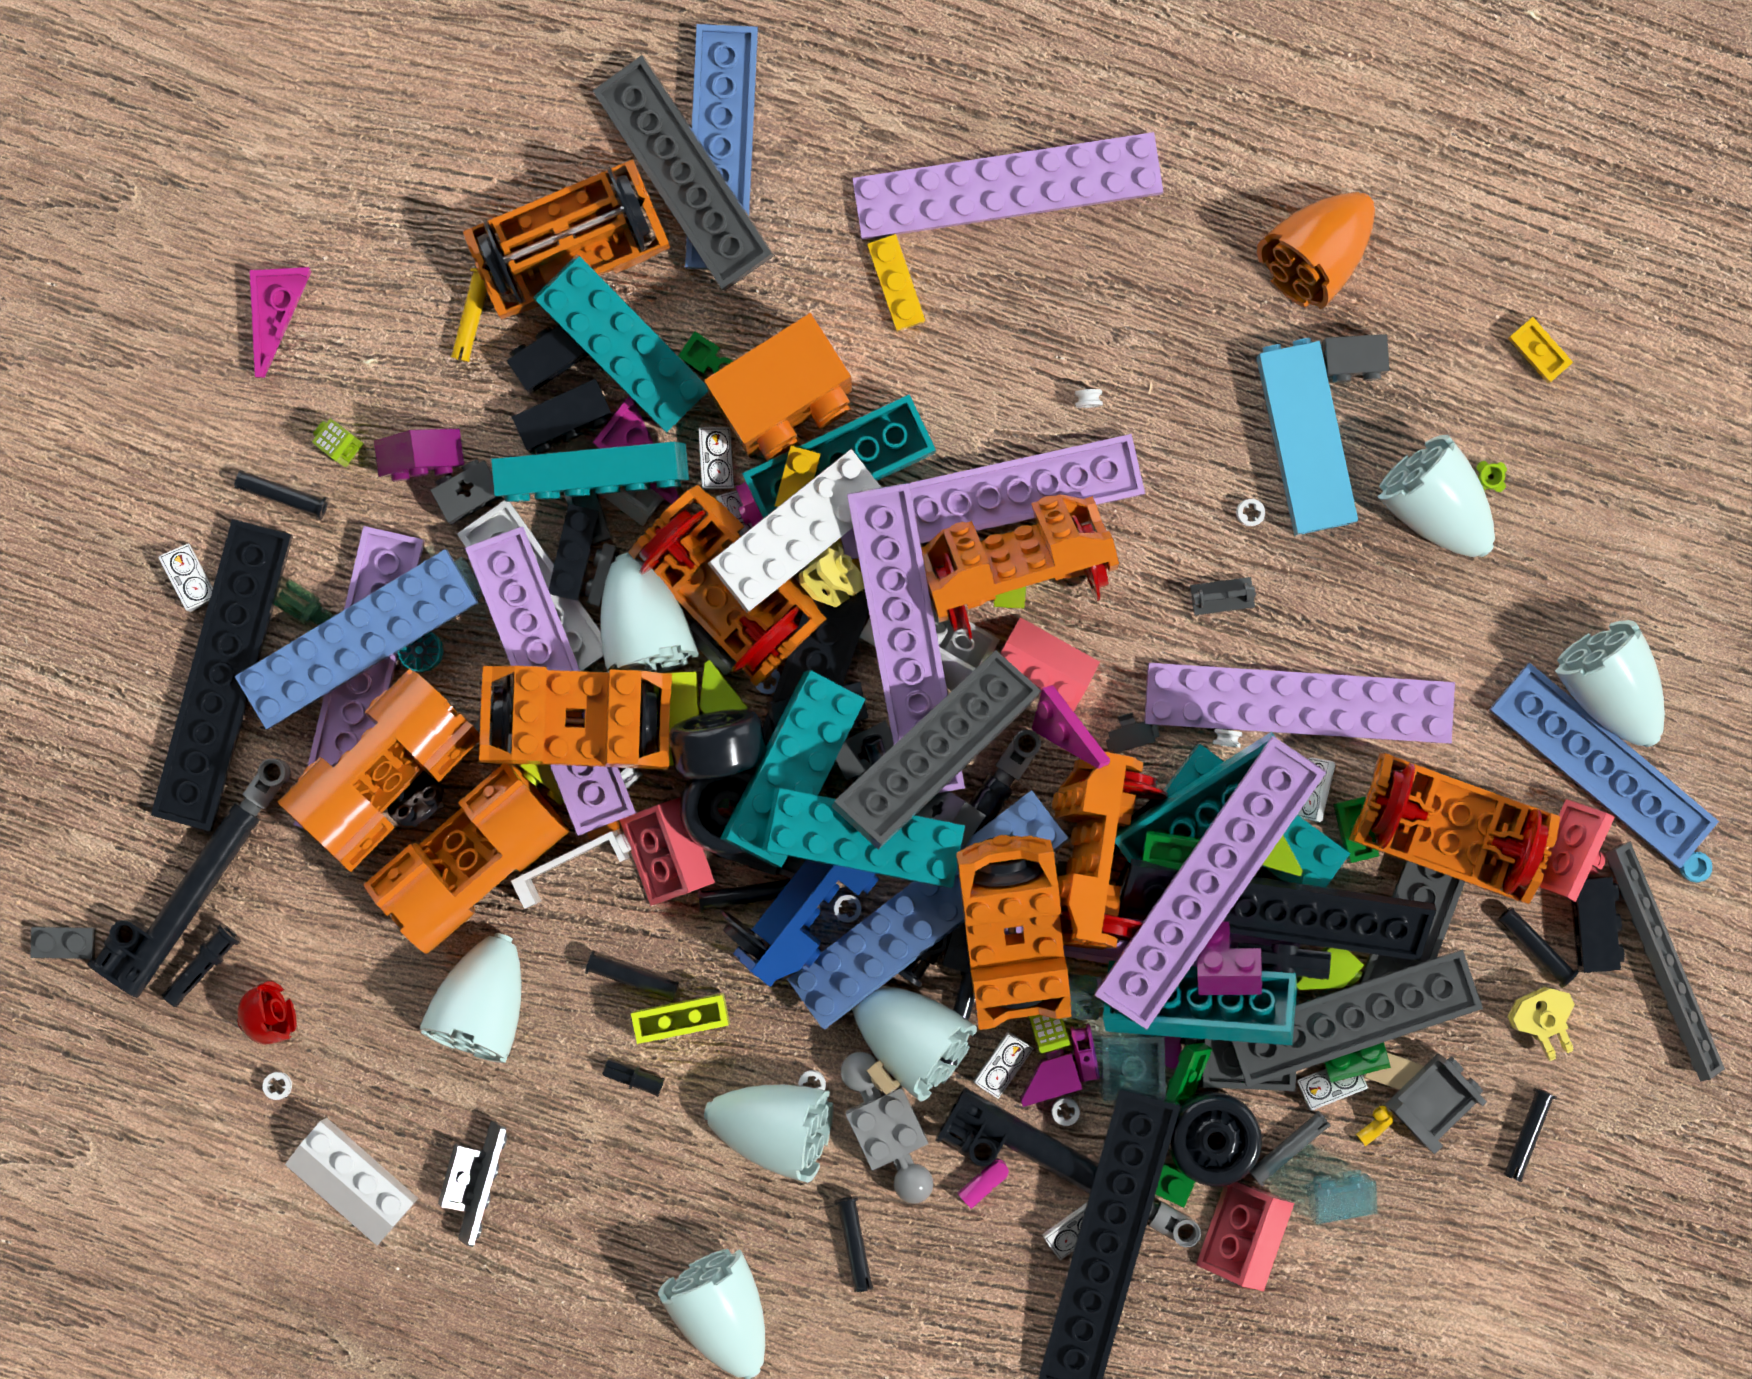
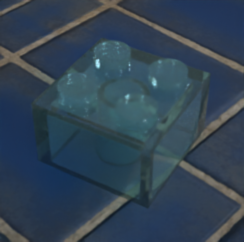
[1100,1034,1166,1101]

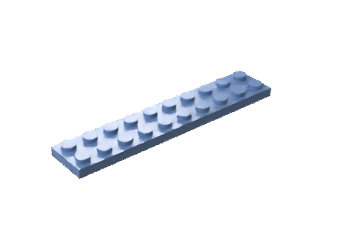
[787,790,1070,1029]

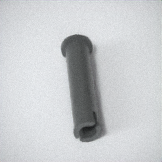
[1249,1111,1331,1187]

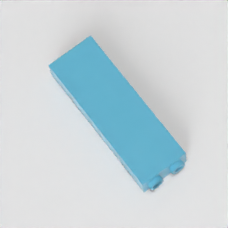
[1256,338,1358,536]

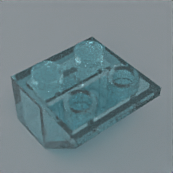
[1306,1170,1377,1225]

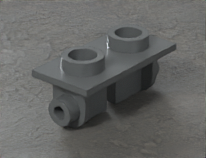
[1190,577,1256,616]

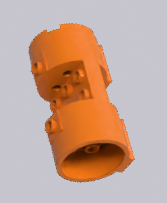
[277,668,479,872]
[363,763,569,954]

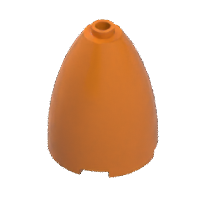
[1257,192,1375,309]

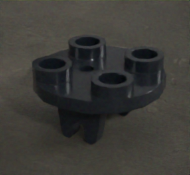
[387,771,445,827]

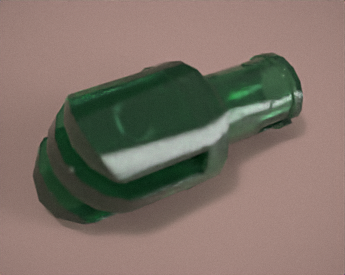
[273,579,335,626]

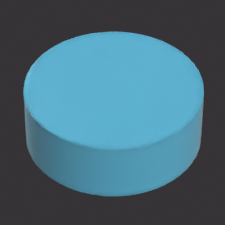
[1679,852,1712,883]

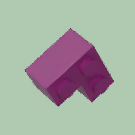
[374,429,464,482]
[1197,921,1262,995]

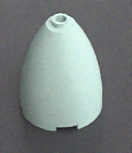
[1377,435,1495,557]
[601,553,699,673]
[1555,620,1665,747]
[420,933,522,1063]
[852,985,977,1101]
[704,1084,833,1183]
[658,1249,765,1379]

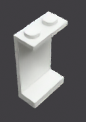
[511,830,632,909]

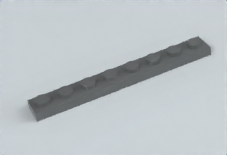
[1606,841,1725,1082]

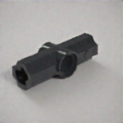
[1237,943,1331,980]

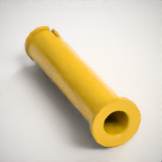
[450,268,493,363]

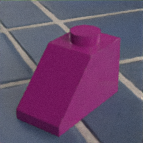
[1020,1048,1082,1107]

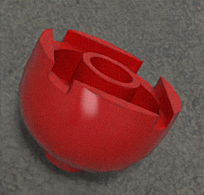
[237,981,297,1045]

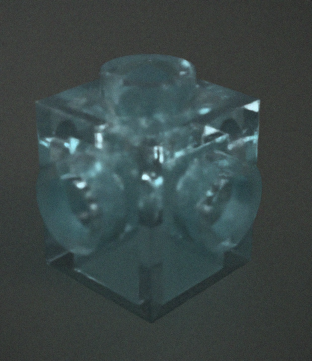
[1068,974,1104,1020]

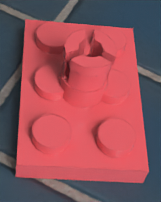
[1539,799,1615,902]

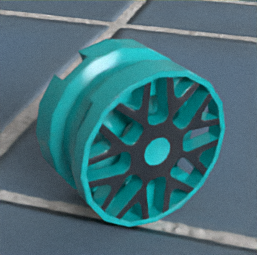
[398,632,444,672]

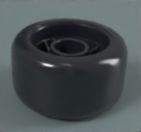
[669,709,766,779]
[680,768,754,855]
[1168,1091,1262,1187]

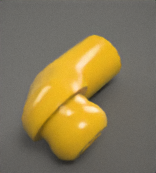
[1355,1106,1394,1147]

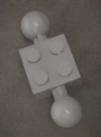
[841,1052,933,1204]

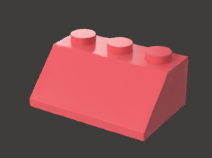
[1000,617,1100,712]
[620,797,715,906]
[1196,1181,1294,1291]

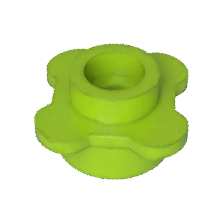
[1476,461,1507,493]

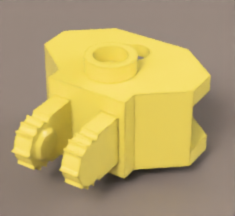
[799,540,864,607]
[1507,987,1575,1061]

